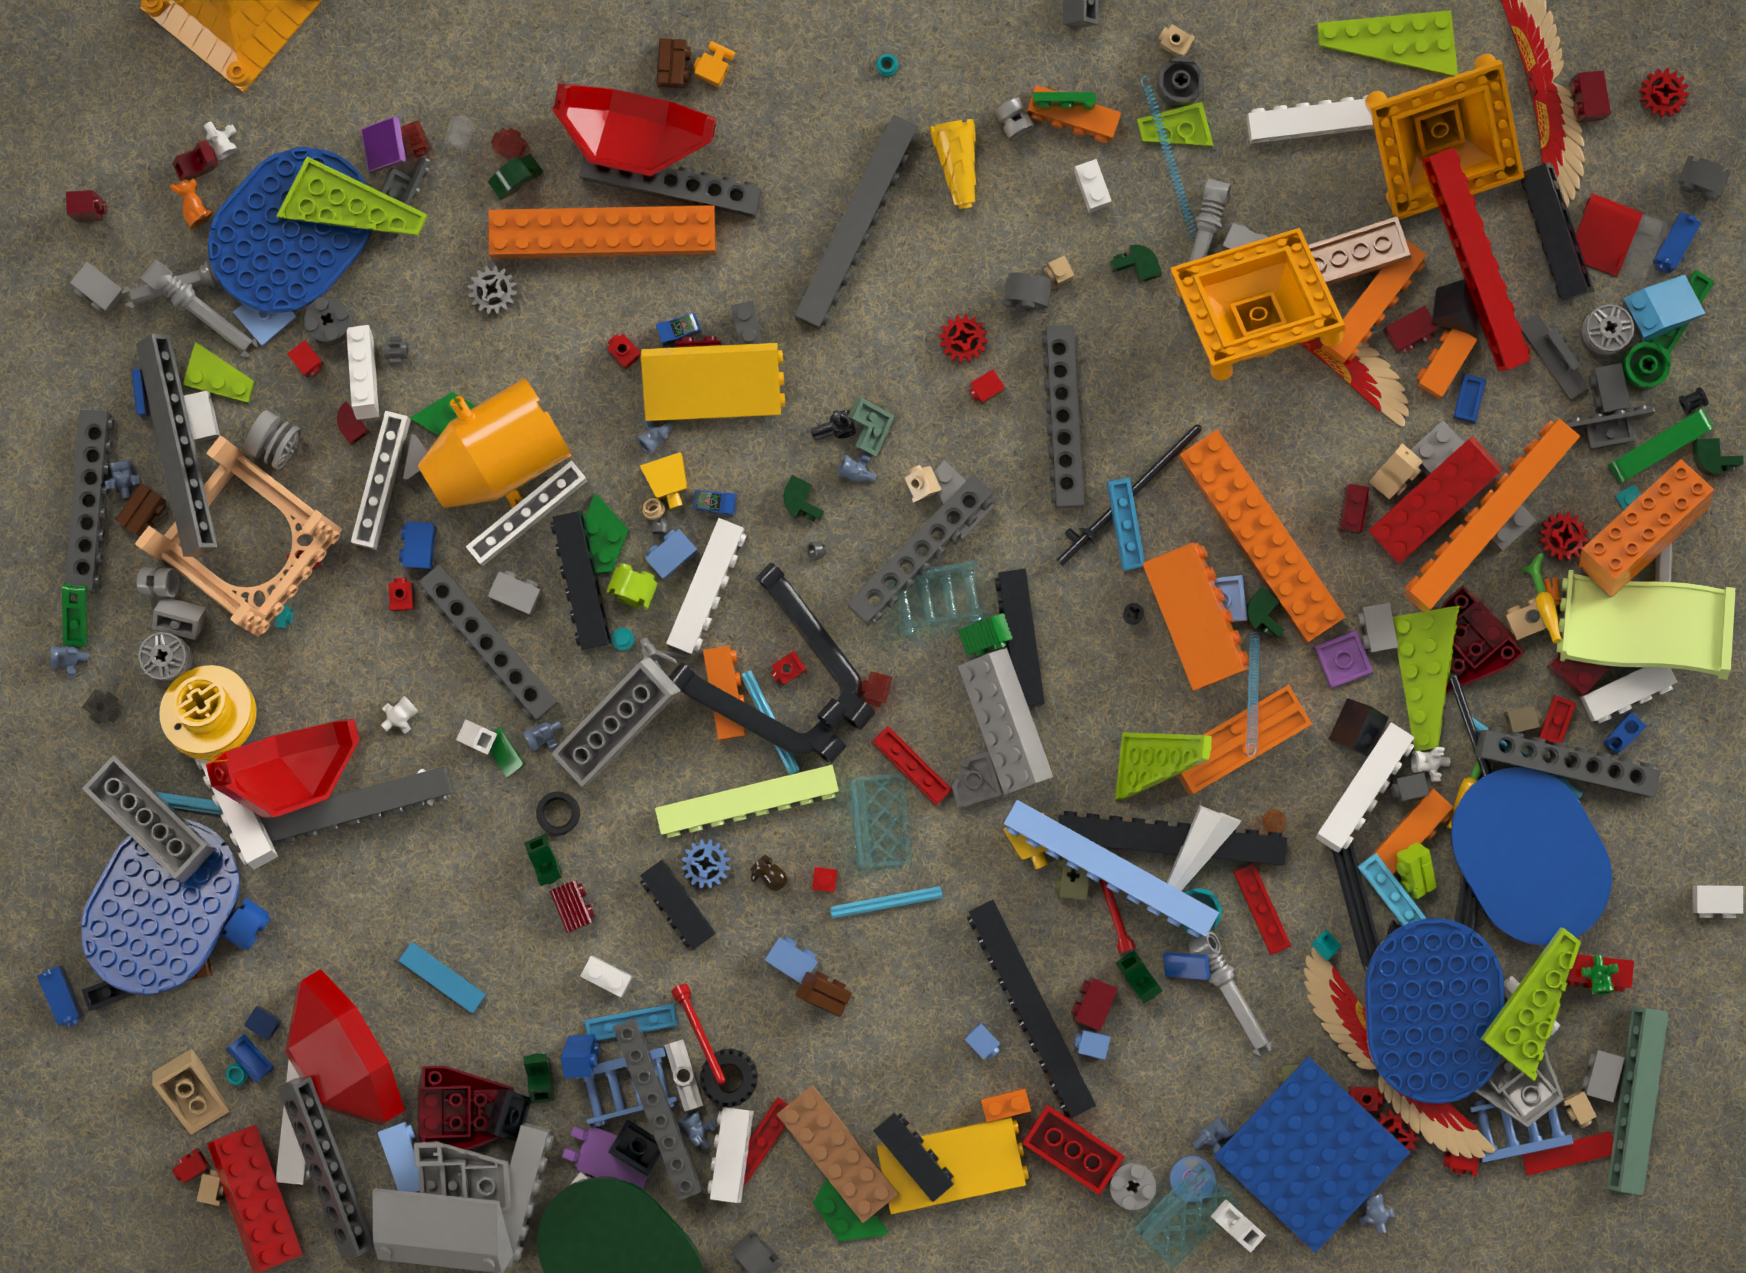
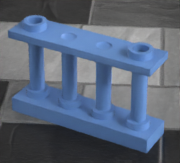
[576,1047,678,1127]
[1468,1100,1574,1163]

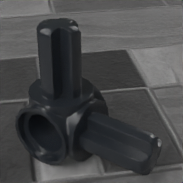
[811,410,856,440]

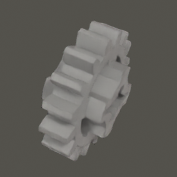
[468,266,517,316]

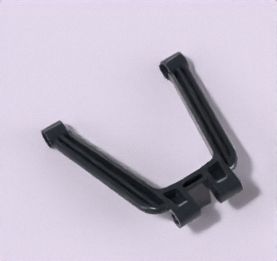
[668,562,875,764]
[1332,835,1479,972]

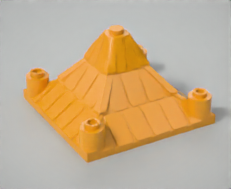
[140,0,322,93]
[1365,54,1524,220]
[1170,228,1345,381]

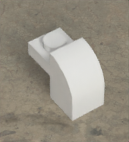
[1211,1199,1266,1253]

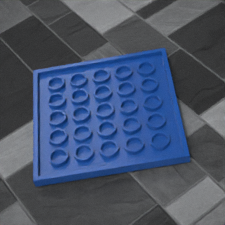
[1214,1056,1411,1253]

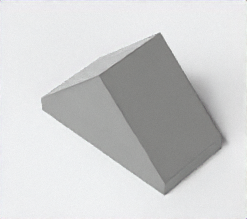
[403,434,428,482]

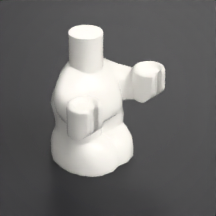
[204,122,237,160]
[381,696,419,734]
[1410,747,1450,782]

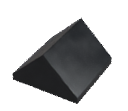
[1432,279,1478,334]
[1329,698,1389,757]
[485,1088,531,1142]
[608,1119,661,1177]

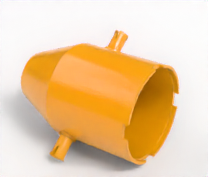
[417,377,572,509]

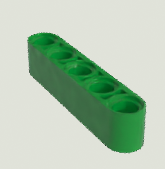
[1608,408,1714,484]

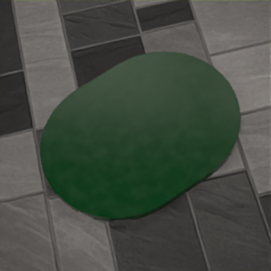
[537,1176,704,1273]

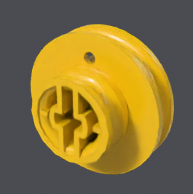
[159,665,257,760]

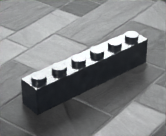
[1521,163,1594,300]
[550,510,612,650]
[994,568,1045,707]

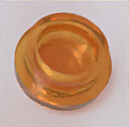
[1262,809,1286,832]

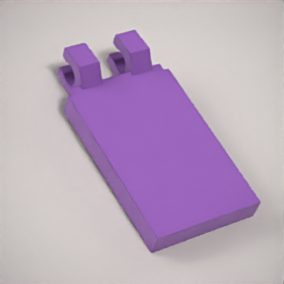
[562,1126,647,1189]

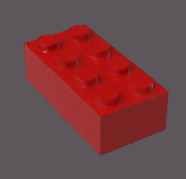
[1021,1104,1125,1195]

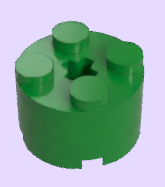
[1621,342,1671,391]

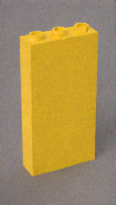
[641,343,785,421]
[877,1116,1029,1214]

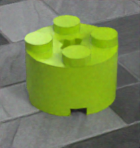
[605,563,658,610]

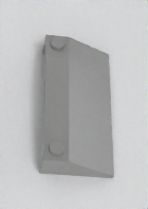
[373,1188,513,1273]

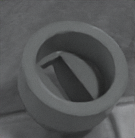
[651,518,669,535]
[807,541,826,560]

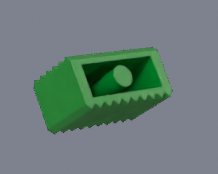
[958,614,1012,658]

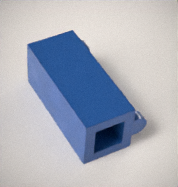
[1652,212,1702,273]
[37,966,84,1028]

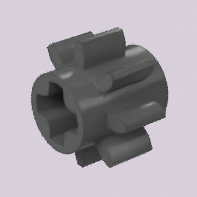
[384,336,408,364]

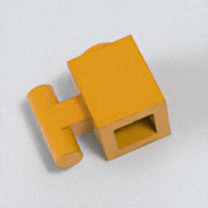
[693,41,736,88]

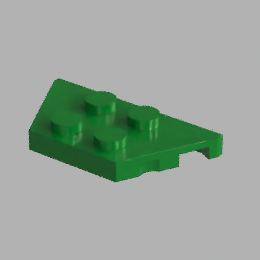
[411,392,475,436]
[585,494,629,573]
[813,1178,888,1241]

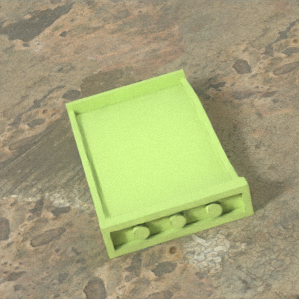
[1556,570,1736,680]

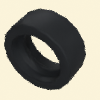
[536,791,580,835]

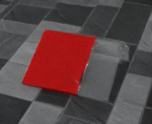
[1576,193,1671,286]

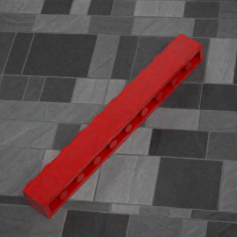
[1421,147,1531,371]

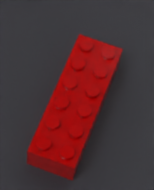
[1368,436,1503,564]
[207,1124,303,1273]

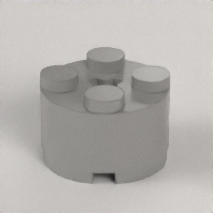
[1109,1162,1156,1210]

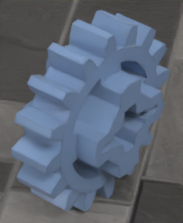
[681,839,731,888]

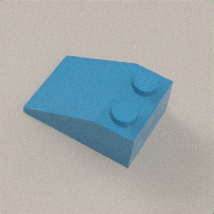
[1623,275,1705,342]

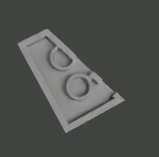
[934,460,993,540]

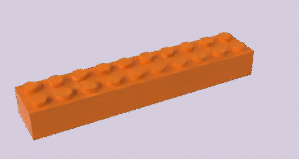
[488,205,716,259]
[1403,418,1580,613]
[1178,429,1346,644]

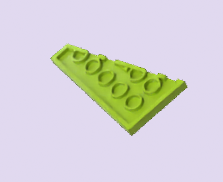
[1316,10,1458,77]
[276,157,428,236]
[1393,605,1460,751]
[1115,732,1212,801]
[1481,927,1581,1081]

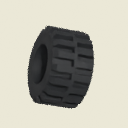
[700,1048,758,1107]

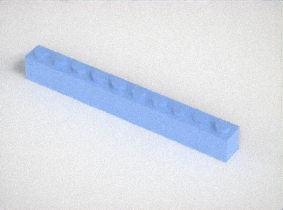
[1004,800,1219,939]

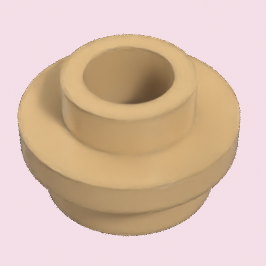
[642,498,665,520]

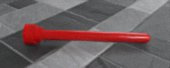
[1099,879,1136,953]
[671,984,725,1085]

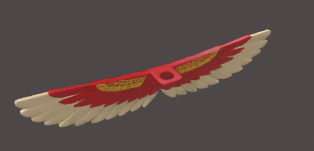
[1500,0,1585,207]
[1297,337,1409,427]
[1304,947,1495,1158]

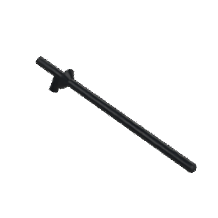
[1056,424,1202,566]
[1449,673,1491,777]

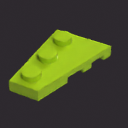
[183,342,255,403]

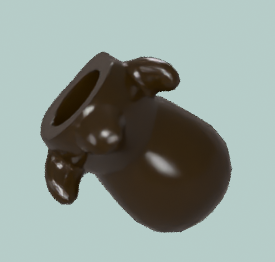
[750,854,788,891]

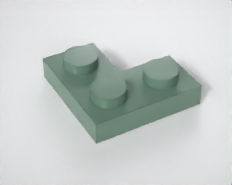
[848,397,894,457]

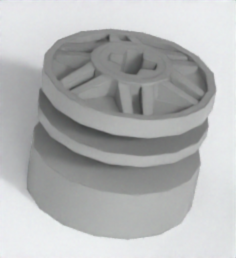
[1580,304,1634,357]
[243,410,301,470]
[138,632,193,682]

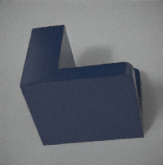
[244,1006,283,1040]

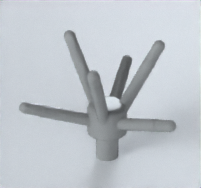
[640,638,686,670]

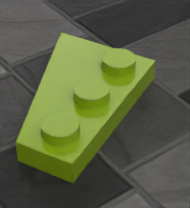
[1136,102,1213,146]

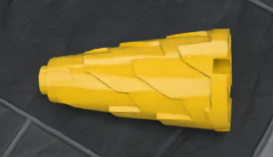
[929,119,976,209]

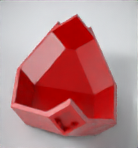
[551,83,717,176]
[206,719,360,818]
[285,969,405,1126]

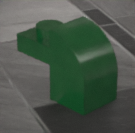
[488,154,544,200]
[1110,245,1162,283]
[1692,438,1744,477]
[783,475,825,522]
[1247,587,1285,638]
[525,834,562,886]
[1116,951,1162,1004]
[523,1053,554,1103]

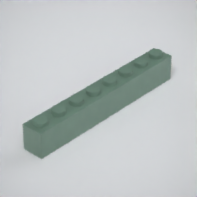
[1607,1006,1668,1195]

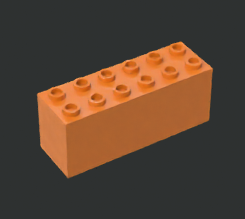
[1579,459,1714,598]
[1142,542,1250,691]
[1177,685,1312,795]

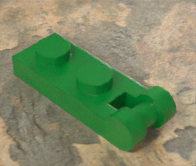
[1032,92,1097,110]
[62,583,88,647]

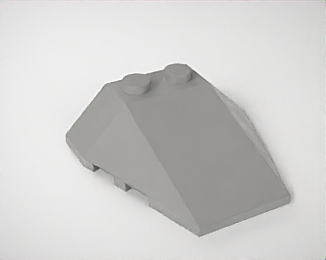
[1475,1048,1564,1127]
[414,1142,511,1212]

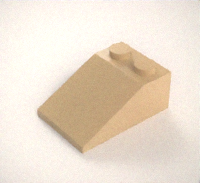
[152,1049,230,1135]

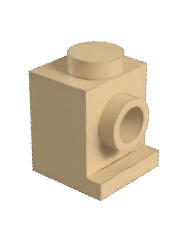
[1158,24,1195,57]
[1043,255,1074,289]
[905,465,942,503]
[1561,1091,1597,1128]
[197,1169,225,1206]

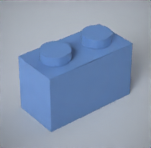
[645,529,698,580]
[765,936,818,984]
[964,1022,1000,1060]
[1073,1029,1110,1060]

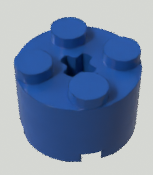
[221,897,271,951]

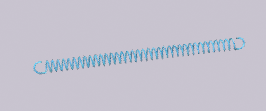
[1141,76,1197,240]
[1246,629,1260,757]

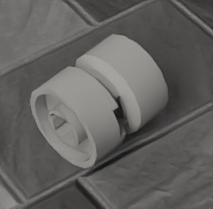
[994,98,1034,140]
[137,567,180,597]

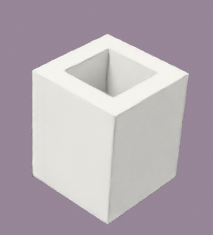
[456,719,497,755]

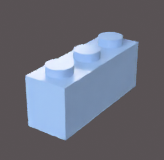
[378,1122,420,1192]

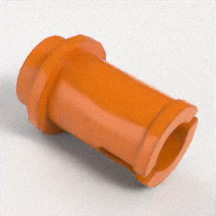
[1544,578,1561,607]

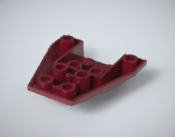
[1441,585,1525,693]
[418,1066,513,1150]

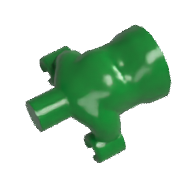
[1581,955,1619,995]

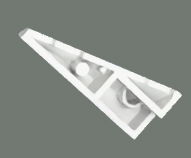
[1166,806,1241,891]

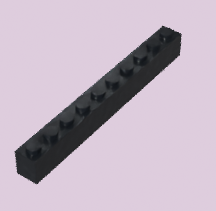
[1058,811,1287,865]
[967,899,1096,1118]

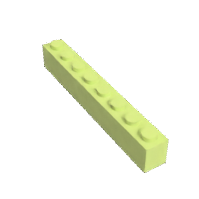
[655,765,839,838]

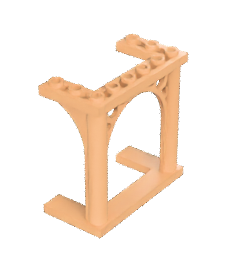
[135,435,343,637]

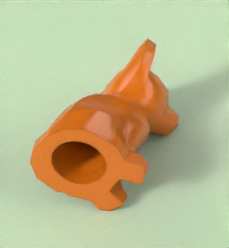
[170,178,213,229]

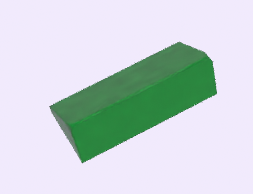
[490,727,525,777]

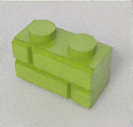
[1396,842,1437,899]

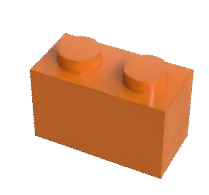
[980,1087,1031,1123]

